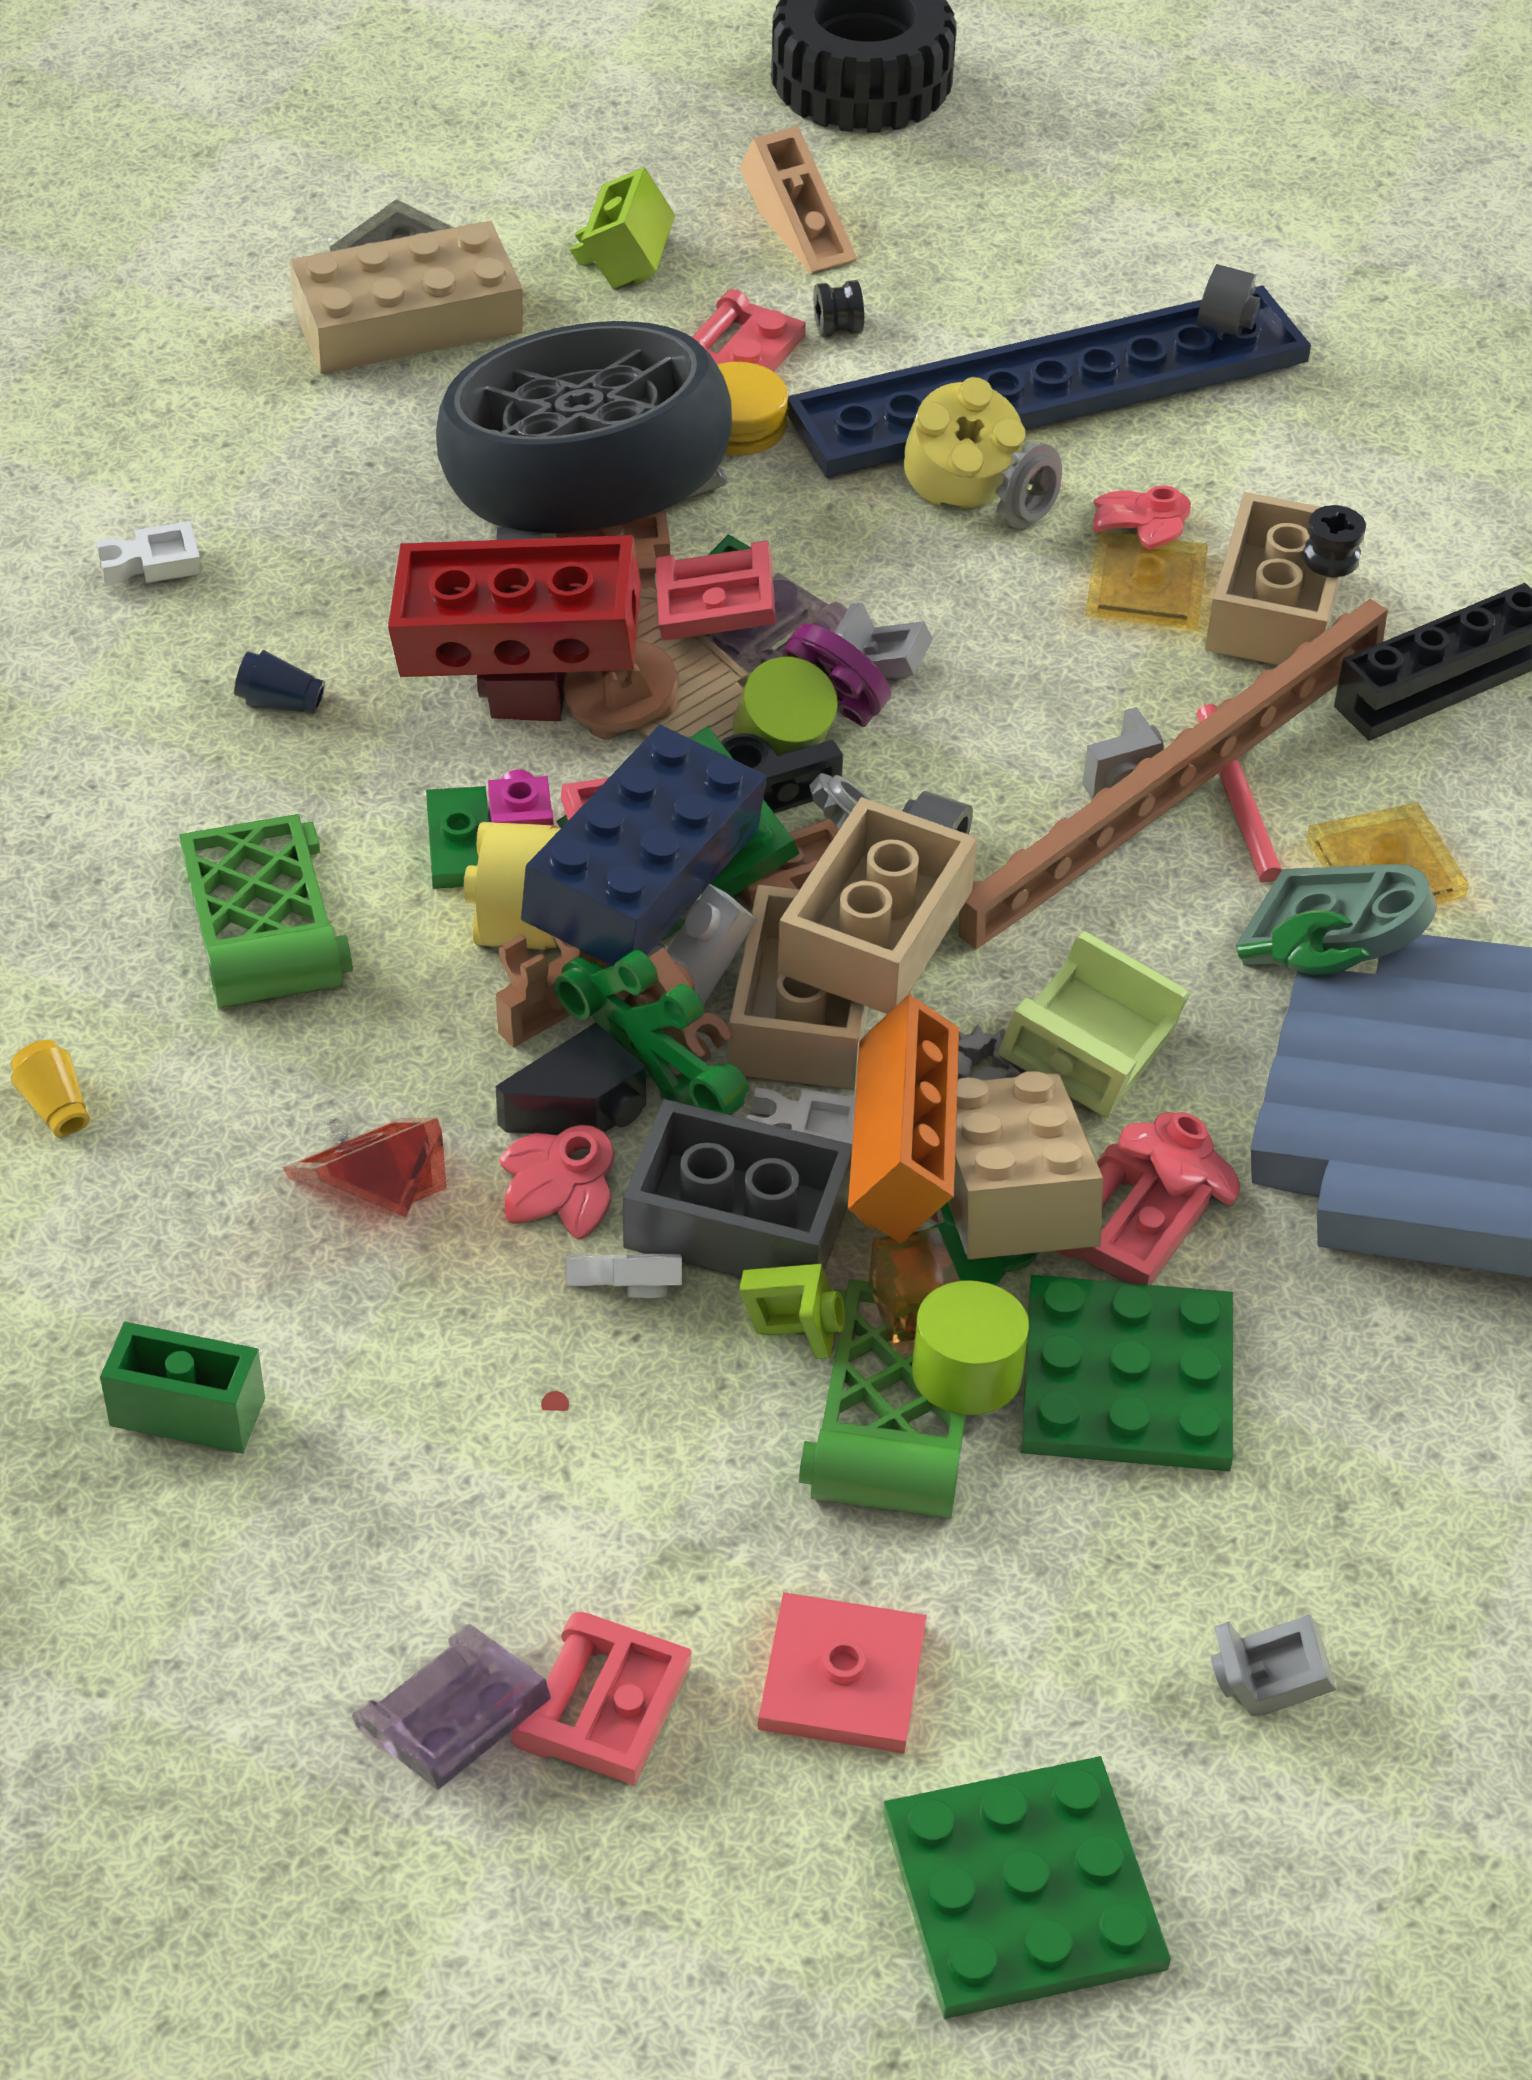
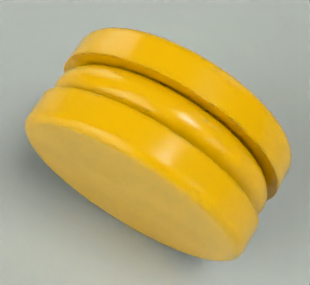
[717,362,788,455]

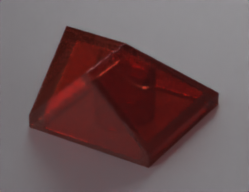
[283,1117,447,1218]

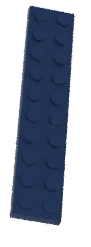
[786,285,1311,478]

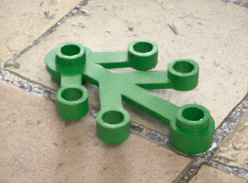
[554,950,750,1115]

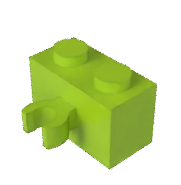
[569,167,675,289]

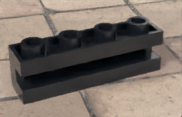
[1334,583,1532,741]

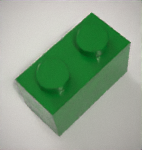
[100,1321,265,1454]

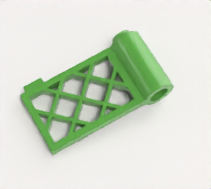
[179,814,353,1009]
[799,1279,966,1519]

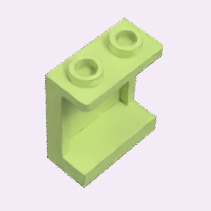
[997,931,1190,1118]

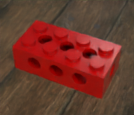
[388,535,641,677]

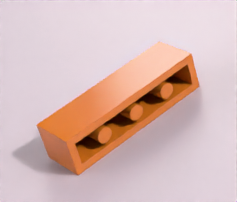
[848,994,959,1243]

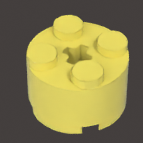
[904,377,1026,509]
[464,822,561,950]

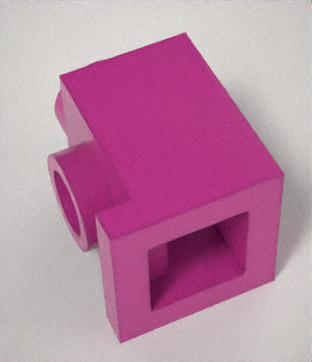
[488,770,554,825]

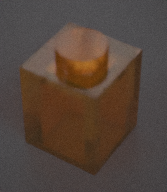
[868,1228,960,1344]

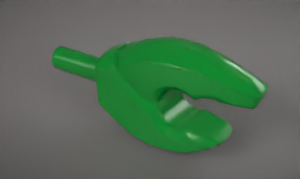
[1237,910,1370,976]

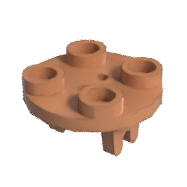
[562,640,679,739]

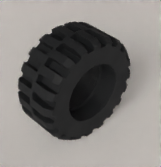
[771,0,957,133]

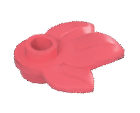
[1093,486,1191,550]
[1118,1112,1240,1206]
[498,1125,614,1239]

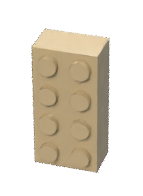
[290,220,523,374]

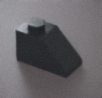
[495,1022,646,1135]

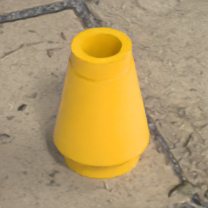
[10,1040,90,1138]

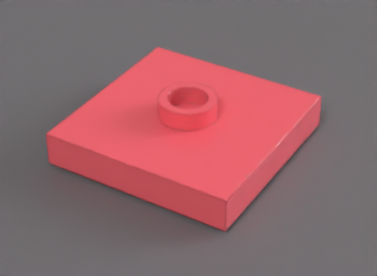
[758,1592,927,1754]

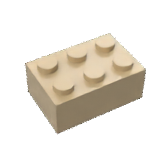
[1205,492,1342,665]
[777,797,978,1014]
[728,884,869,1090]
[948,1071,1103,1259]

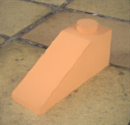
[740,126,857,274]

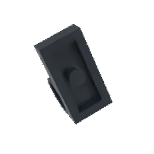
[721,733,843,814]

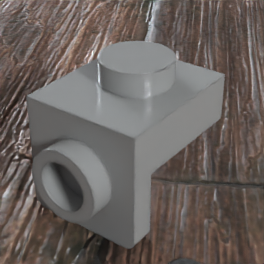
[835,603,933,680]
[1082,707,1164,799]
[1211,1614,1336,1716]

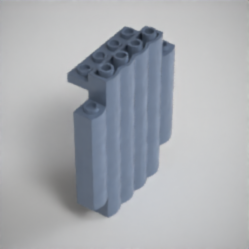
[1251,934,1532,1277]

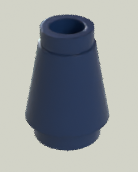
[234,650,325,714]

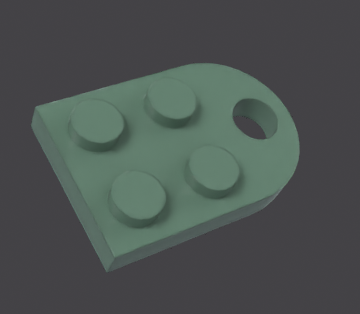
[1235,864,1437,966]

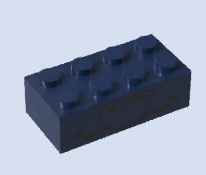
[521,724,767,966]

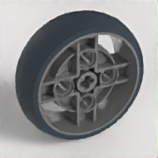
[436,321,732,533]

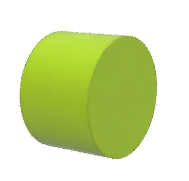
[733,657,837,756]
[912,1281,1029,1415]

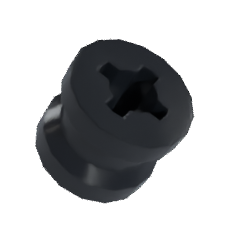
[813,280,865,337]
[1303,505,1366,578]

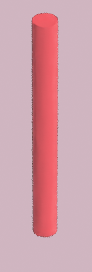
[1196,704,1282,883]

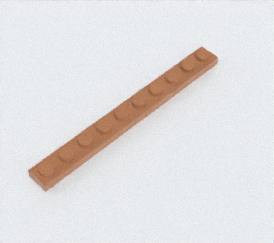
[959,599,1388,950]

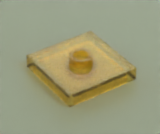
[1085,531,1208,630]
[1306,802,1469,904]

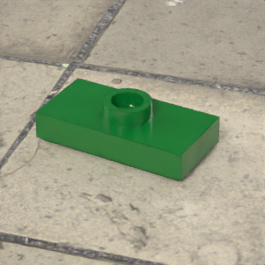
[426,786,489,889]

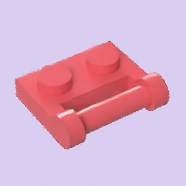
[691,289,806,372]
[656,540,776,641]
[1055,1143,1212,1285]
[510,1612,691,1786]

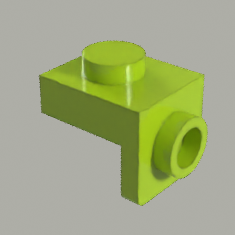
[739,1264,845,1359]

